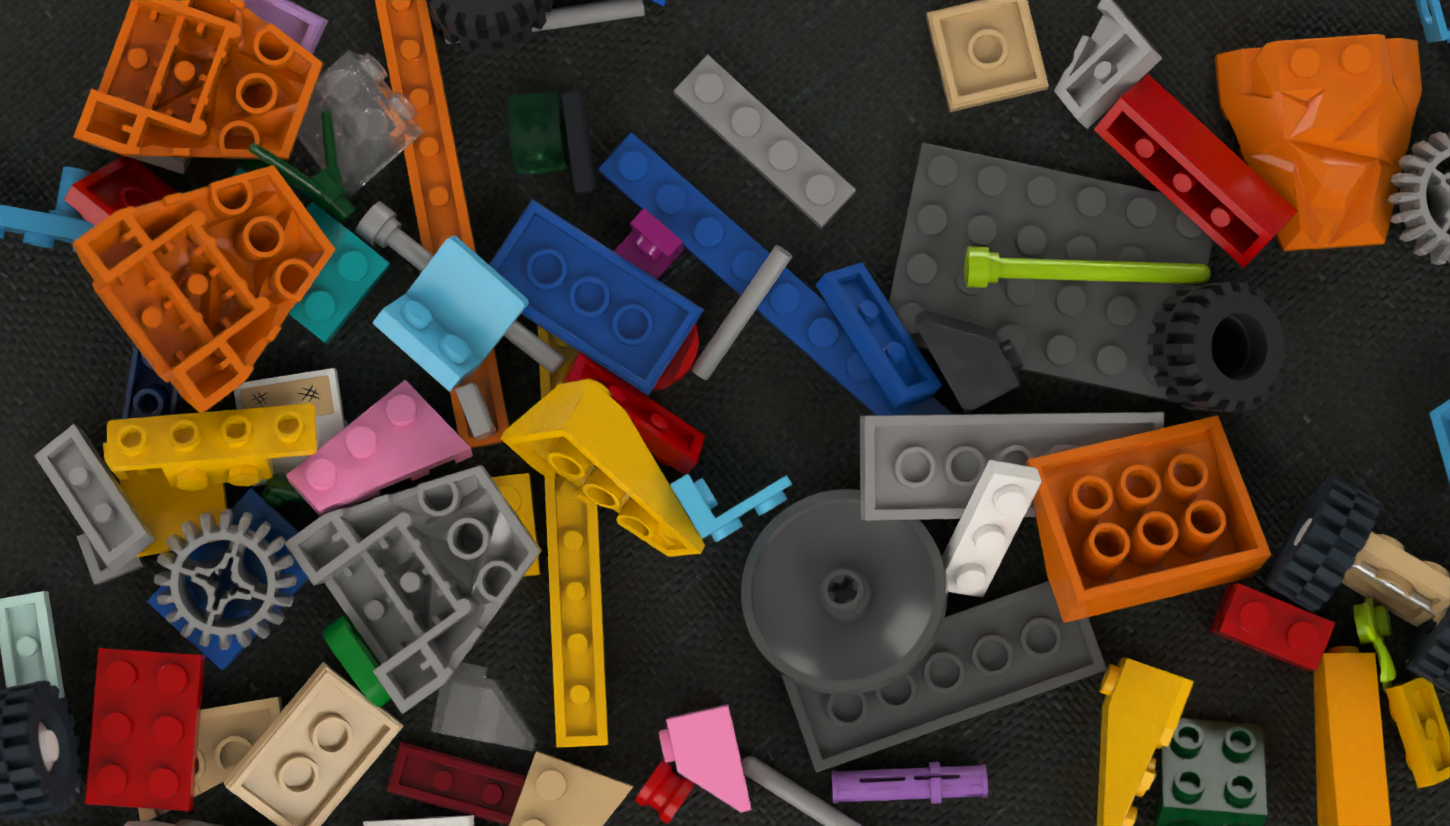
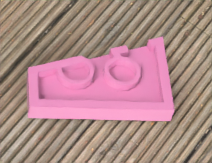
[286,380,473,517]

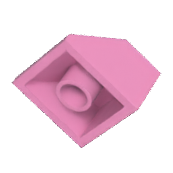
[659,704,751,812]

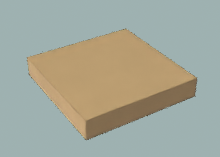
[926,0,1049,112]

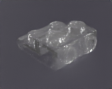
[297,50,423,198]

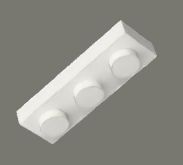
[942,460,1042,597]

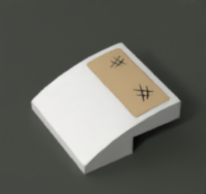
[234,368,348,487]

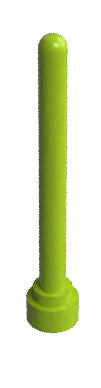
[964,246,1211,288]

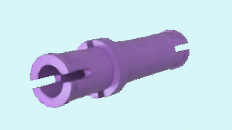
[832,762,988,804]

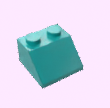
[289,202,391,344]

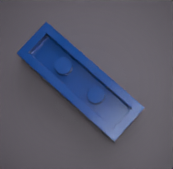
[816,262,942,409]

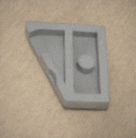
[1054,0,1162,129]

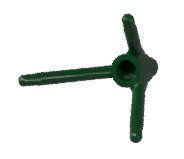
[242,110,357,223]

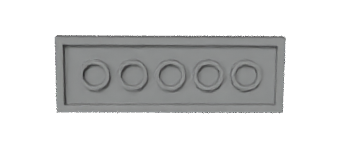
[860,412,1164,520]

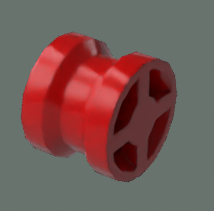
[634,758,696,824]

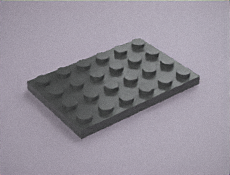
[888,142,1213,404]

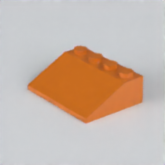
[1026,415,1271,623]

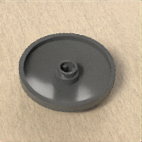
[741,489,948,695]

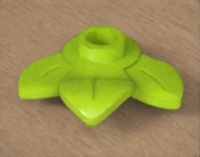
[1353,596,1396,693]

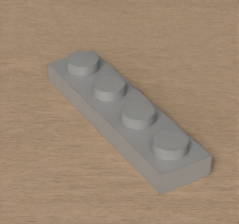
[674,55,856,229]

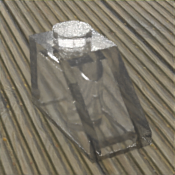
[431,662,538,751]

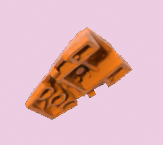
[73,0,323,160]
[1215,34,1422,252]
[72,165,335,414]

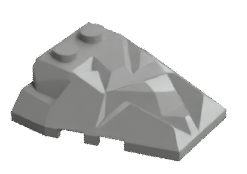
[285,465,542,714]

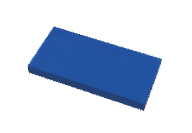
[489,199,704,396]

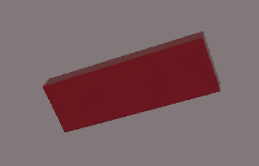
[387,741,527,826]

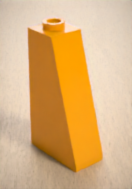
[1314,646,1391,826]

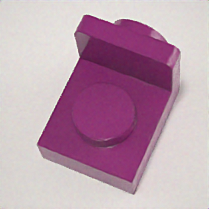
[615,208,684,280]

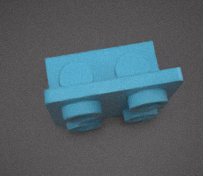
[373,235,529,392]
[670,474,792,542]

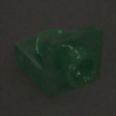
[508,91,566,175]

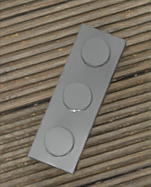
[34,424,156,572]

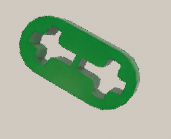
[323,614,391,707]

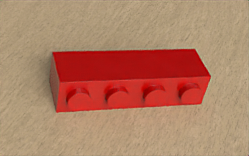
[1094,74,1298,268]

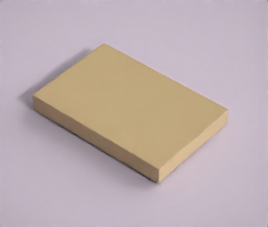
[223,662,404,826]

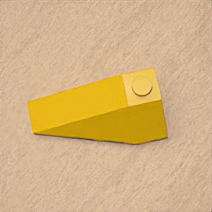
[500,379,705,557]
[1097,658,1193,826]

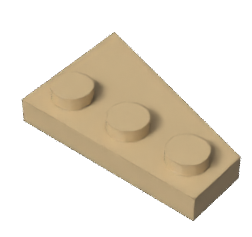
[138,697,283,821]
[509,751,634,826]

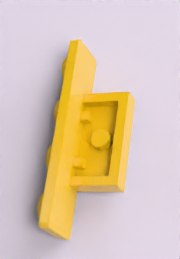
[107,403,318,491]

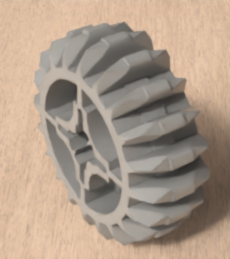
[1387,132,1450,265]
[154,509,297,650]

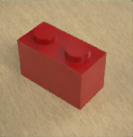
[1209,583,1335,671]

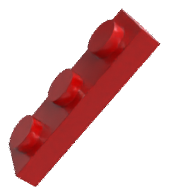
[562,352,705,475]

